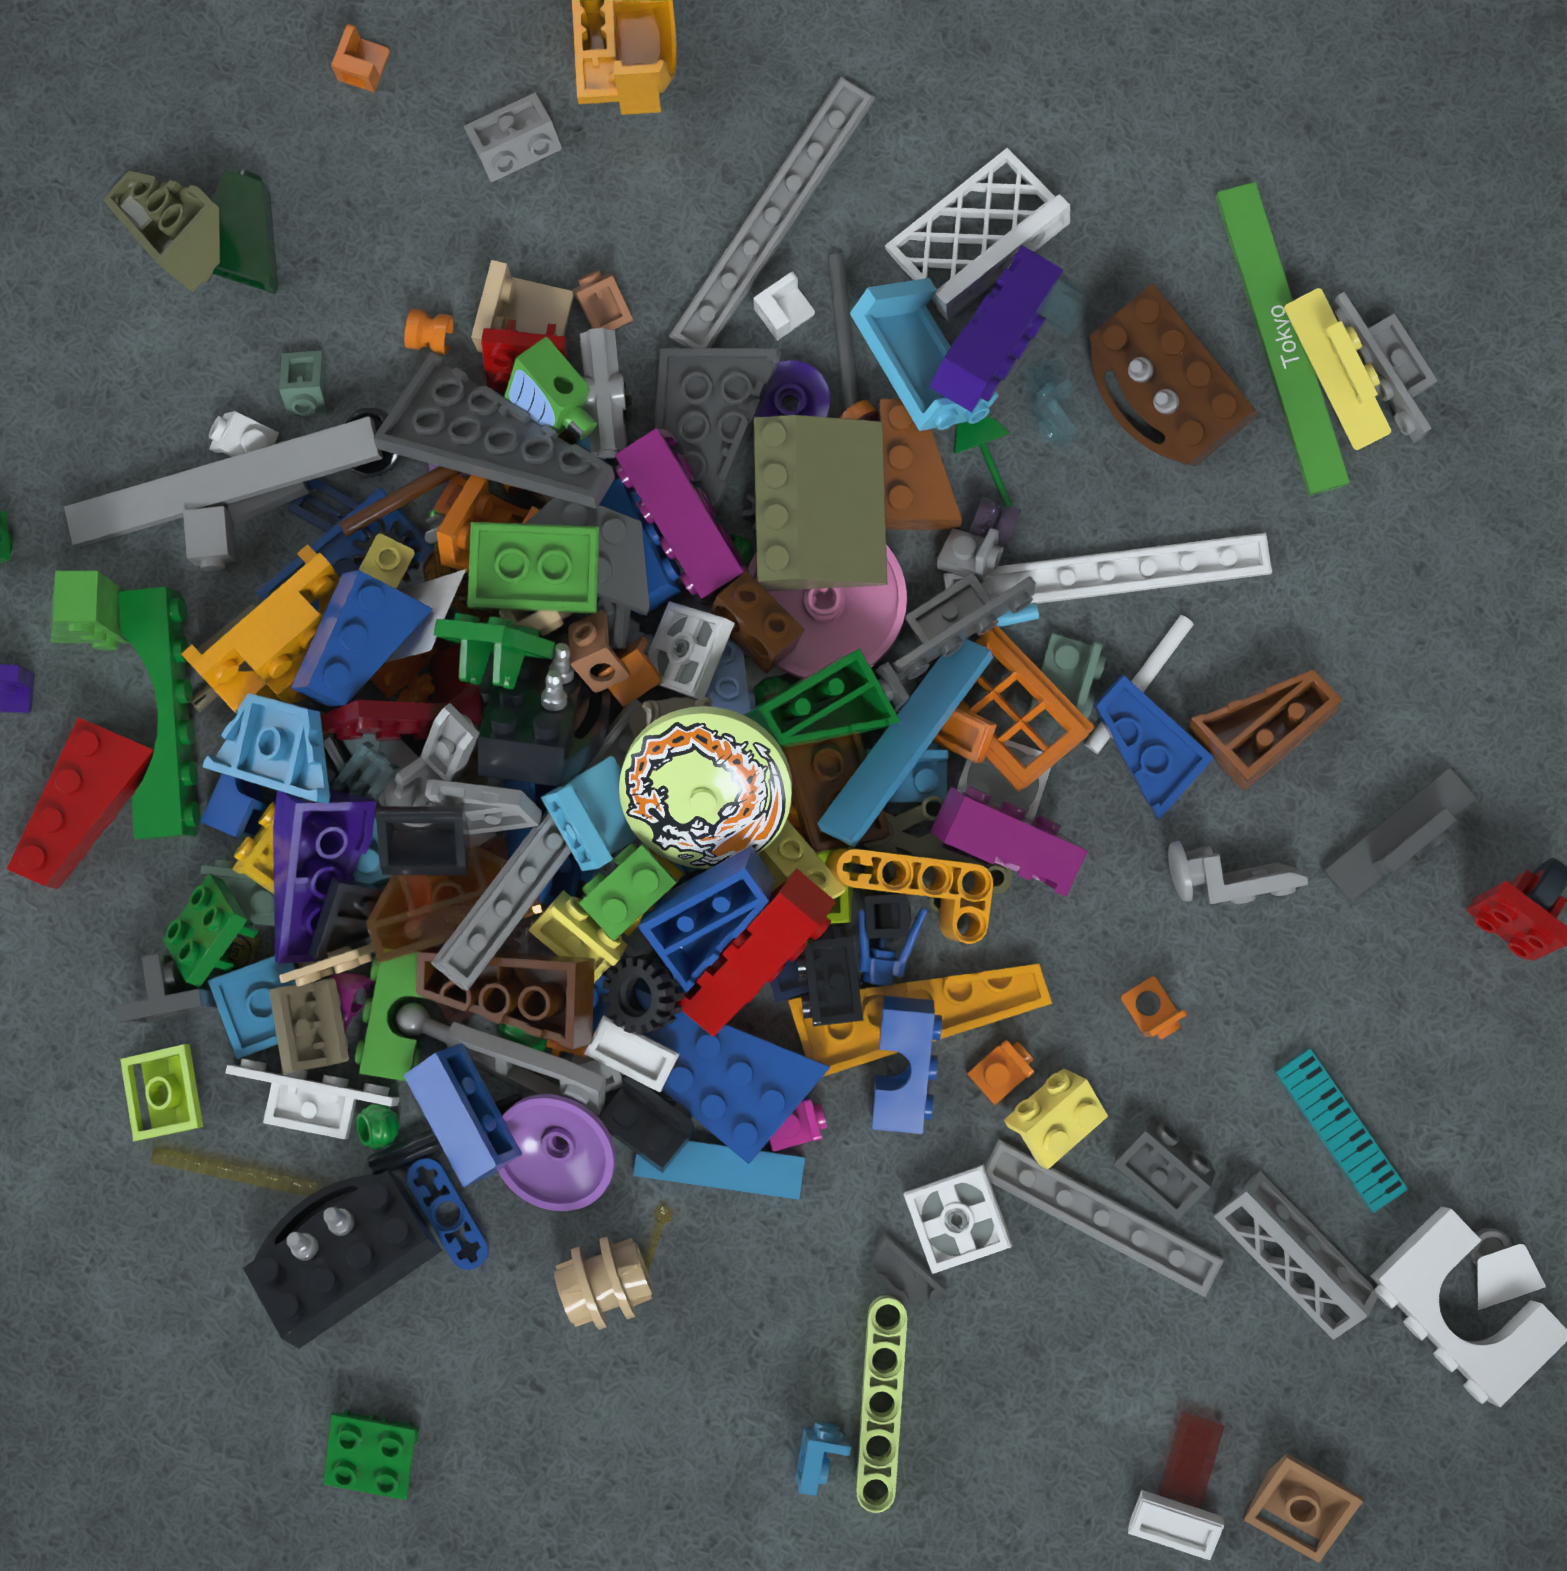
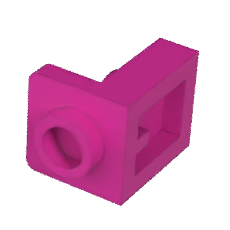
[770,1097,827,1152]

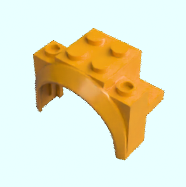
[572,0,677,115]

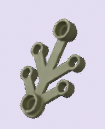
[864,796,1012,913]

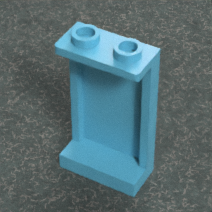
[850,278,999,431]

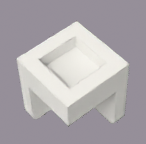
[753,271,815,341]

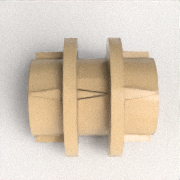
[554,1235,653,1330]

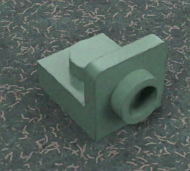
[279,350,328,416]

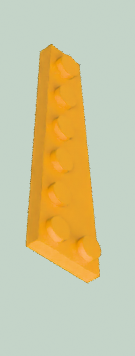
[788,964,1052,1076]

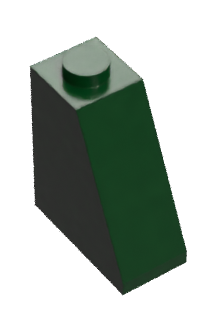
[212,170,278,294]

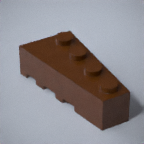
[416,948,595,1049]

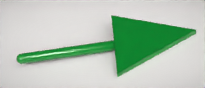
[955,417,1014,513]

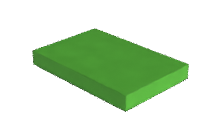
[468,522,600,613]

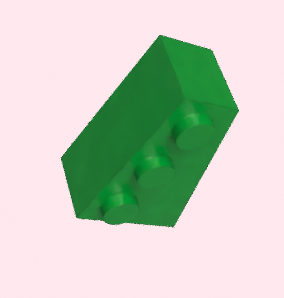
[743,648,901,749]

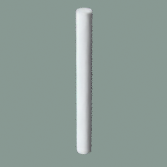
[1084,615,1194,754]

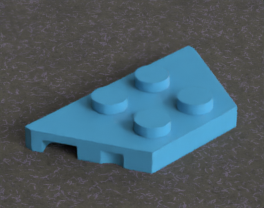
[203,693,330,804]

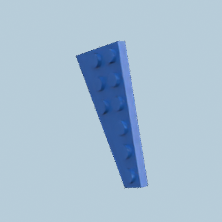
[593,974,831,1164]

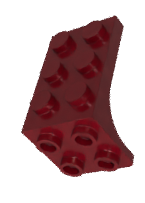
[320,644,484,743]

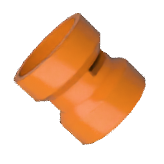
[404,308,454,355]

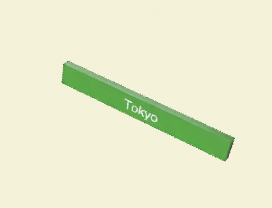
[1215,182,1350,496]

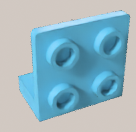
[541,756,638,871]

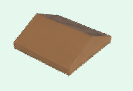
[1243,1453,1363,1563]

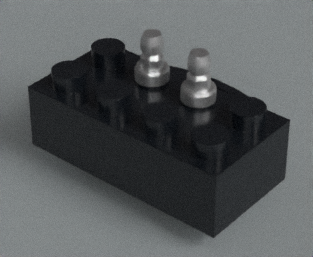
[478,634,611,787]
[243,1170,442,1349]

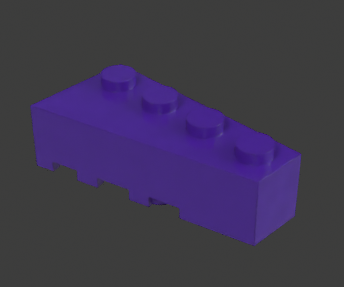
[929,245,1064,413]

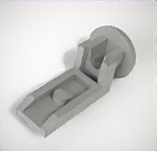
[384,703,479,827]
[1168,840,1308,904]

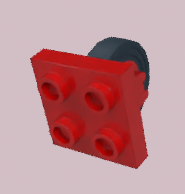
[1465,858,1567,961]

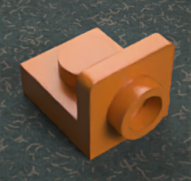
[966,1040,1034,1105]

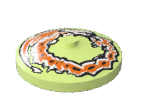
[619,706,792,869]

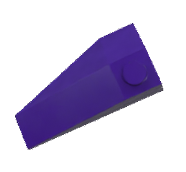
[273,789,376,964]

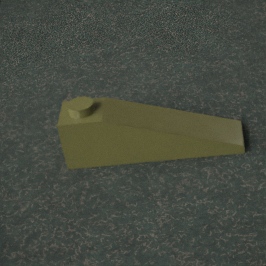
[103,171,220,293]

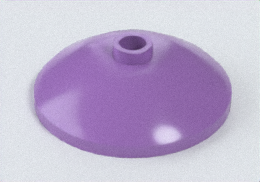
[498,1094,616,1211]

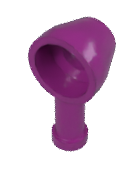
[331,972,373,1033]

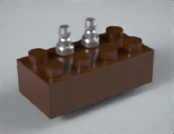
[1088,283,1260,467]

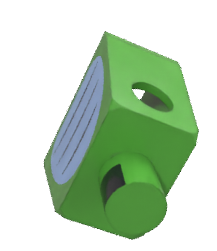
[504,337,597,441]

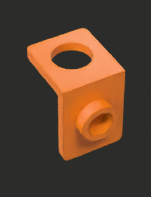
[1121,976,1188,1040]

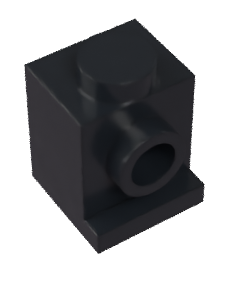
[865,893,911,938]

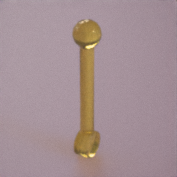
[644,1206,672,1273]

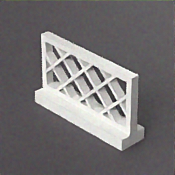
[885,148,1070,321]

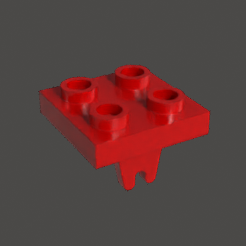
[481,319,568,394]

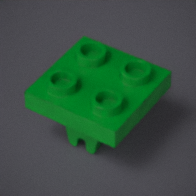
[433,613,555,689]
[163,873,259,988]

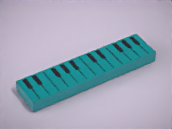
[1274,1049,1408,1213]

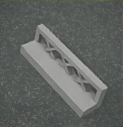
[1213,1171,1379,1340]

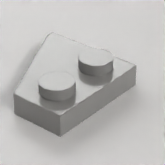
[424,779,542,835]

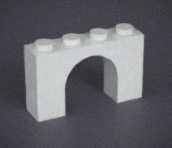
[1370,1207,1567,1407]

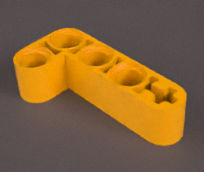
[825,848,993,944]

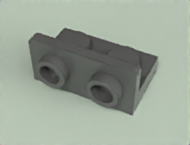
[1113,1117,1216,1221]

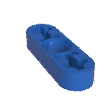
[407,1158,490,1270]

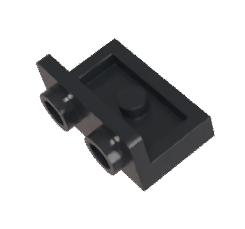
[796,937,863,1027]

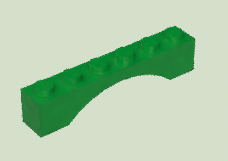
[118,587,201,840]

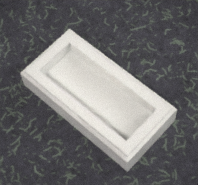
[584,1015,680,1092]
[1128,1490,1224,1560]

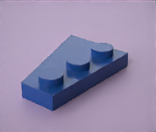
[1093,675,1214,819]

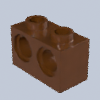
[710,571,805,674]

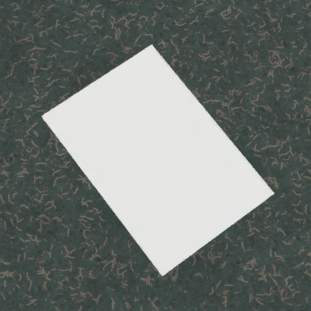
[384,569,466,663]

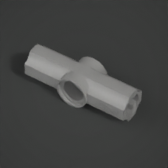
[580,328,627,459]

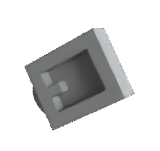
[937,528,1003,583]

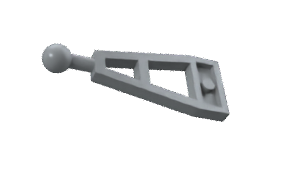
[396,1003,606,1117]

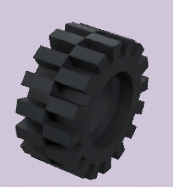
[602,953,685,1034]

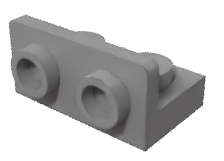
[464,92,562,182]

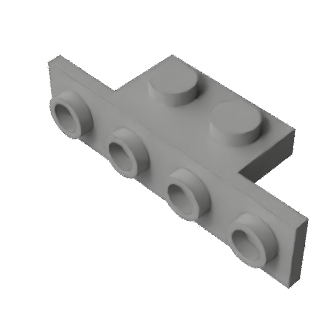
[1330,292,1438,443]

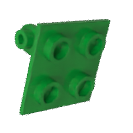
[323,1409,420,1500]

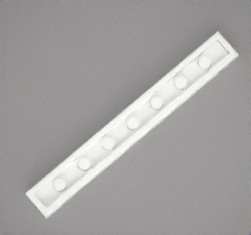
[943,533,1272,604]

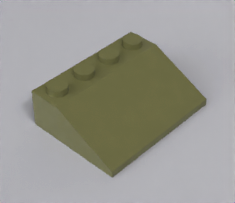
[754,415,888,591]

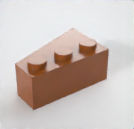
[879,399,962,530]
[1188,669,1342,791]

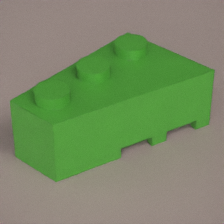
[50,571,130,651]

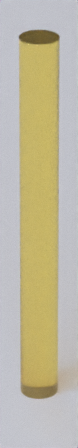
[151,1147,319,1197]

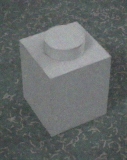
[183,506,236,571]

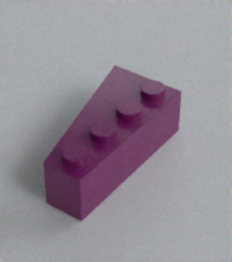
[615,428,749,599]

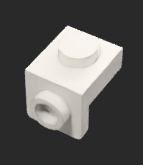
[209,411,279,457]

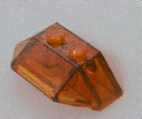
[366,846,543,963]

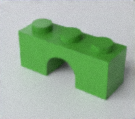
[355,948,427,1081]

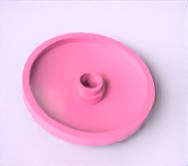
[748,545,907,679]

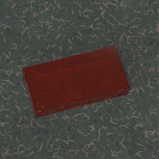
[1158,1411,1225,1509]

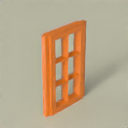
[958,626,1094,793]

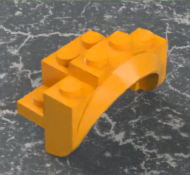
[181,544,340,714]

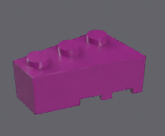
[930,786,1088,897]

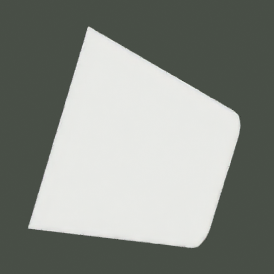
[1478,1244,1546,1310]

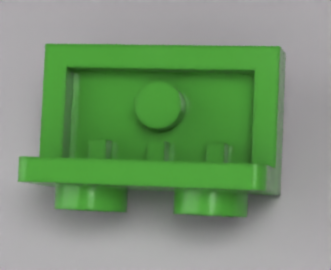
[579,843,678,941]

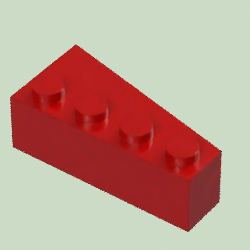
[7,717,154,889]
[676,868,836,1037]

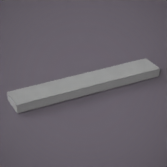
[985,1139,1224,1297]

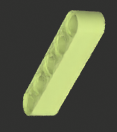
[856,1295,907,1513]

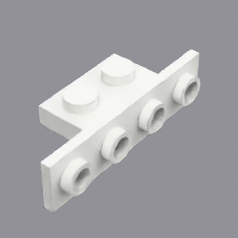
[225,1058,399,1139]

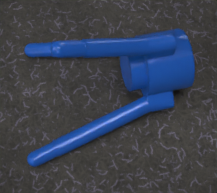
[858,891,928,986]

